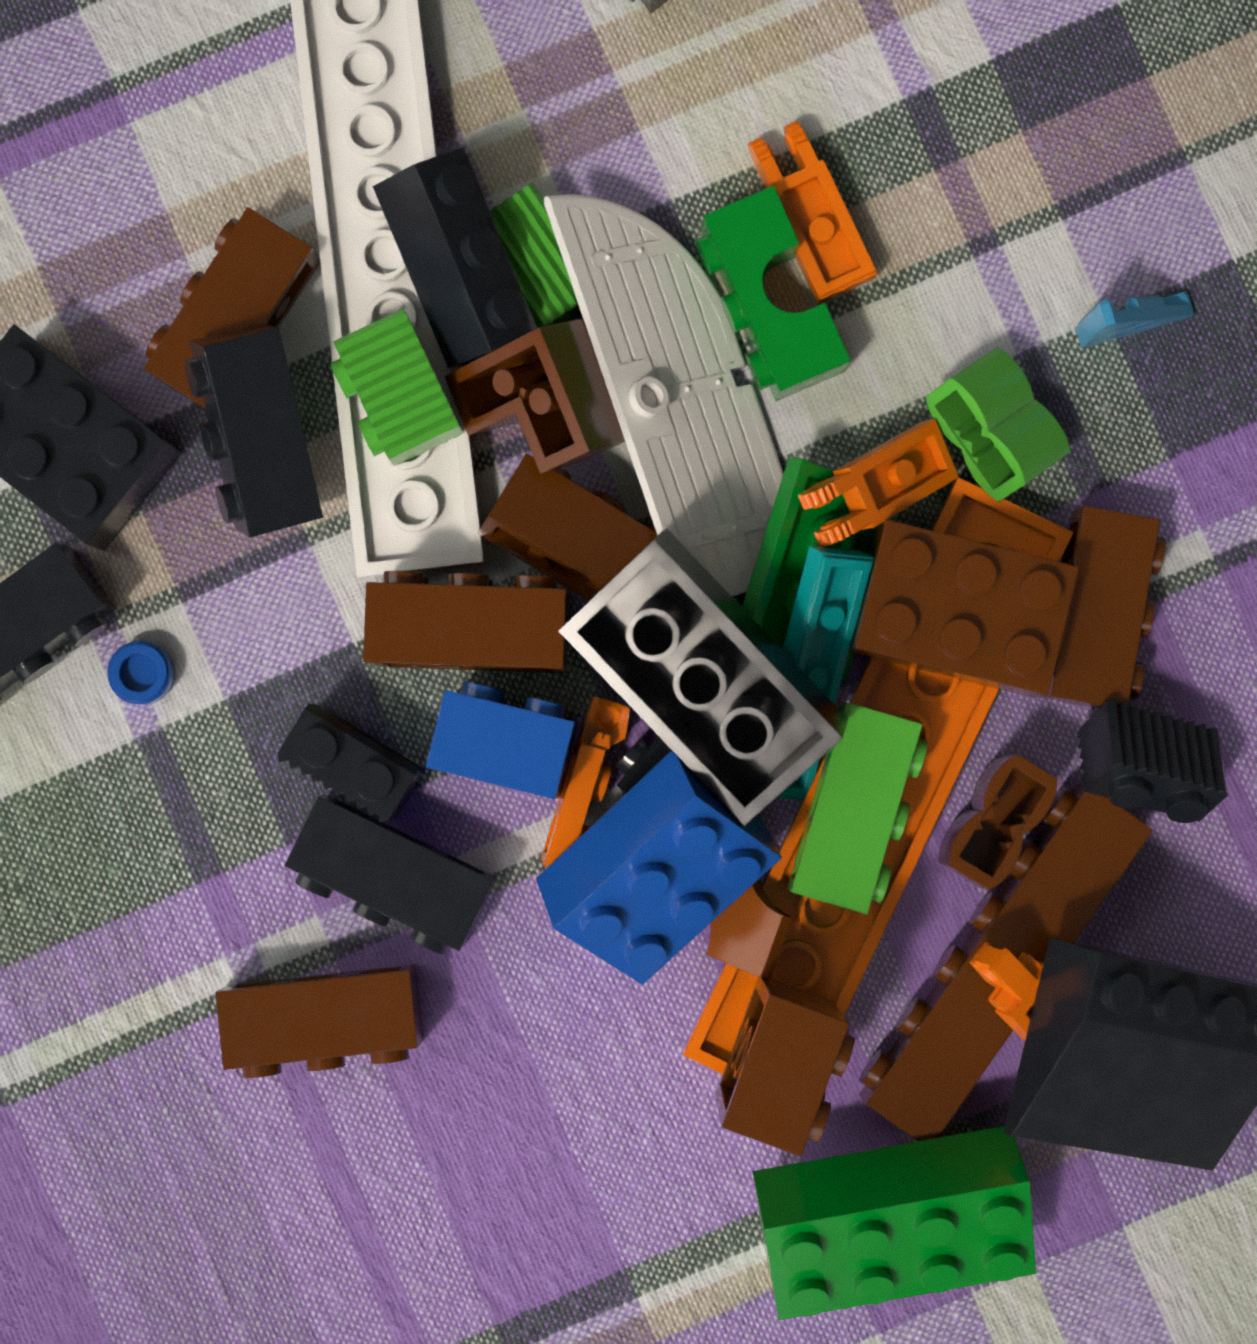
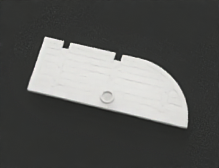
[544,194,784,597]

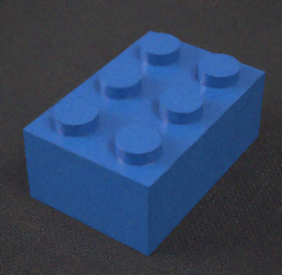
[536,751,782,985]

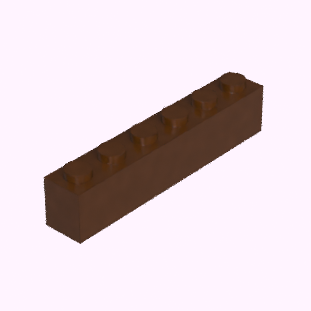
[859,784,1153,1141]

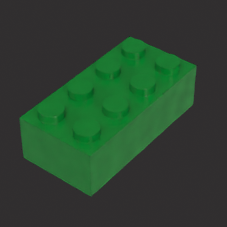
[752,1126,1036,1320]

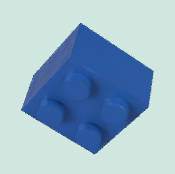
[426,681,577,799]

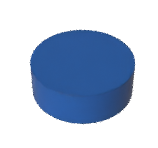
[107,641,175,705]

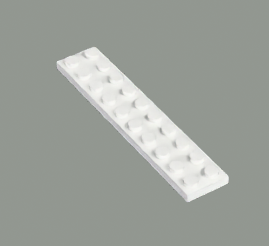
[290,0,485,579]

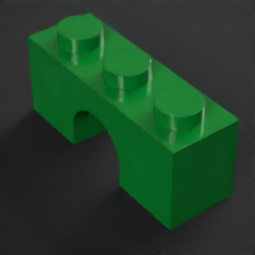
[695,186,851,402]

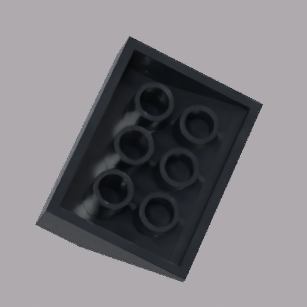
[1004,937,1257,1171]

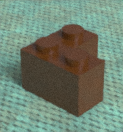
[444,318,625,474]

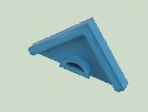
[1075,292,1195,349]

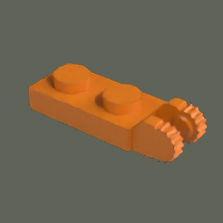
[748,121,877,305]
[798,418,959,547]

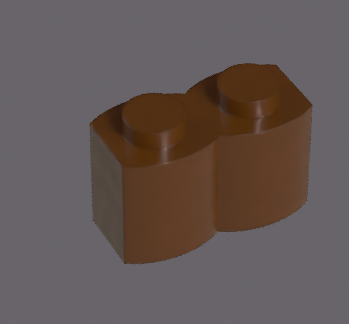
[938,754,1057,890]

